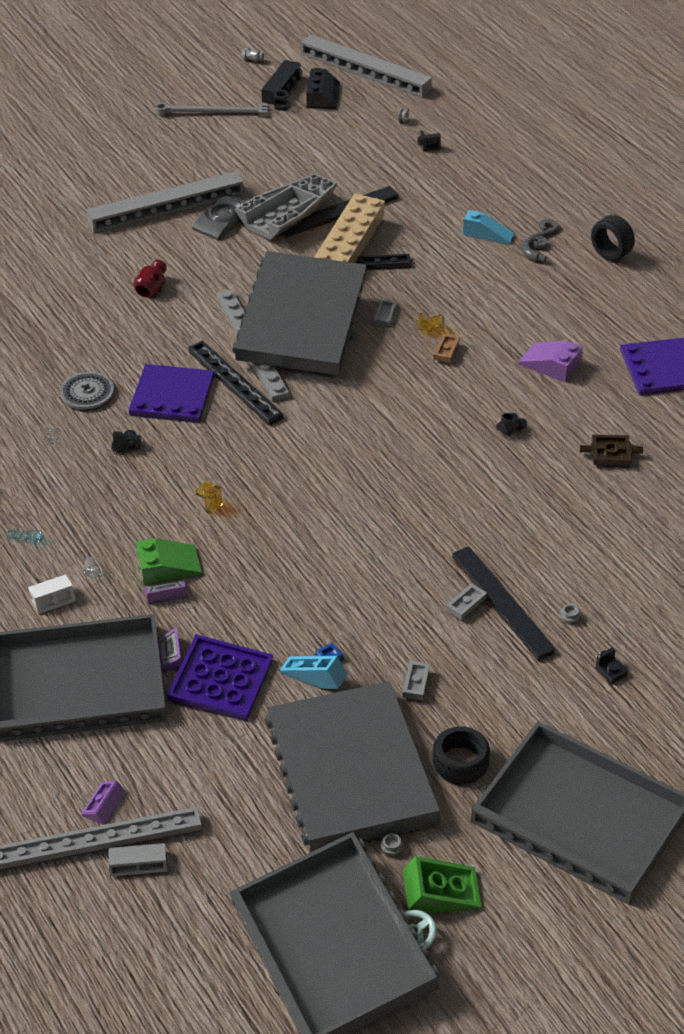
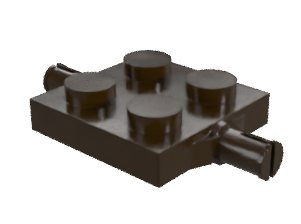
[579,434,643,466]

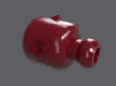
[133,259,167,298]

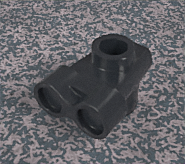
[496,413,527,435]
[111,430,141,451]

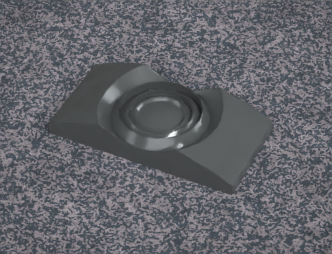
[192,196,246,241]

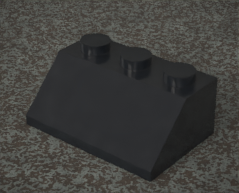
[306,68,340,109]

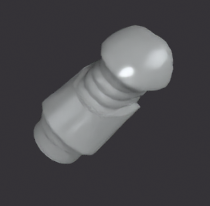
[242,47,264,62]

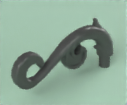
[518,219,559,262]

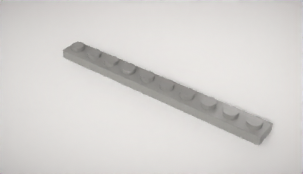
[216,289,289,402]
[0,807,202,869]

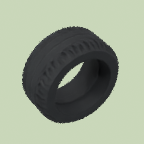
[591,215,635,261]
[433,726,490,784]

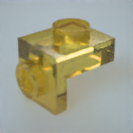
[417,312,445,336]
[195,481,223,515]

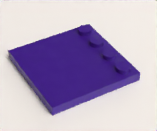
[620,338,684,395]
[129,364,214,423]
[167,634,273,721]

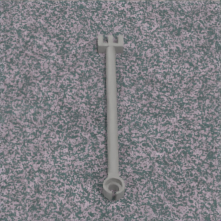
[156,103,270,117]

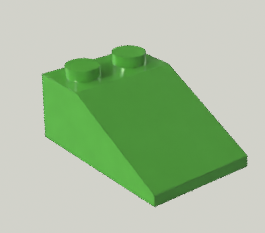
[136,538,202,585]
[403,856,481,914]

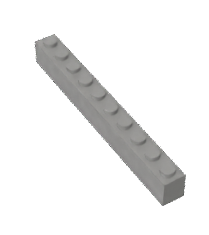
[301,35,432,98]
[86,171,244,233]

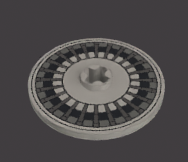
[60,372,114,410]

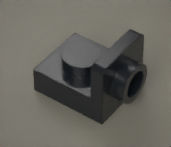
[417,130,441,151]
[595,647,628,684]

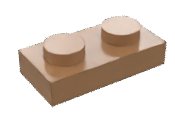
[433,333,460,363]

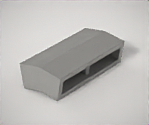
[109,843,167,877]

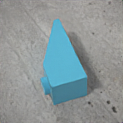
[463,210,514,245]
[280,656,348,689]

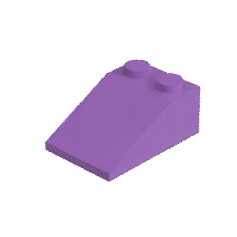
[518,341,583,382]

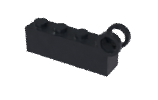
[261,60,303,111]

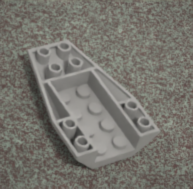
[235,174,337,240]

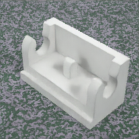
[28,574,76,614]

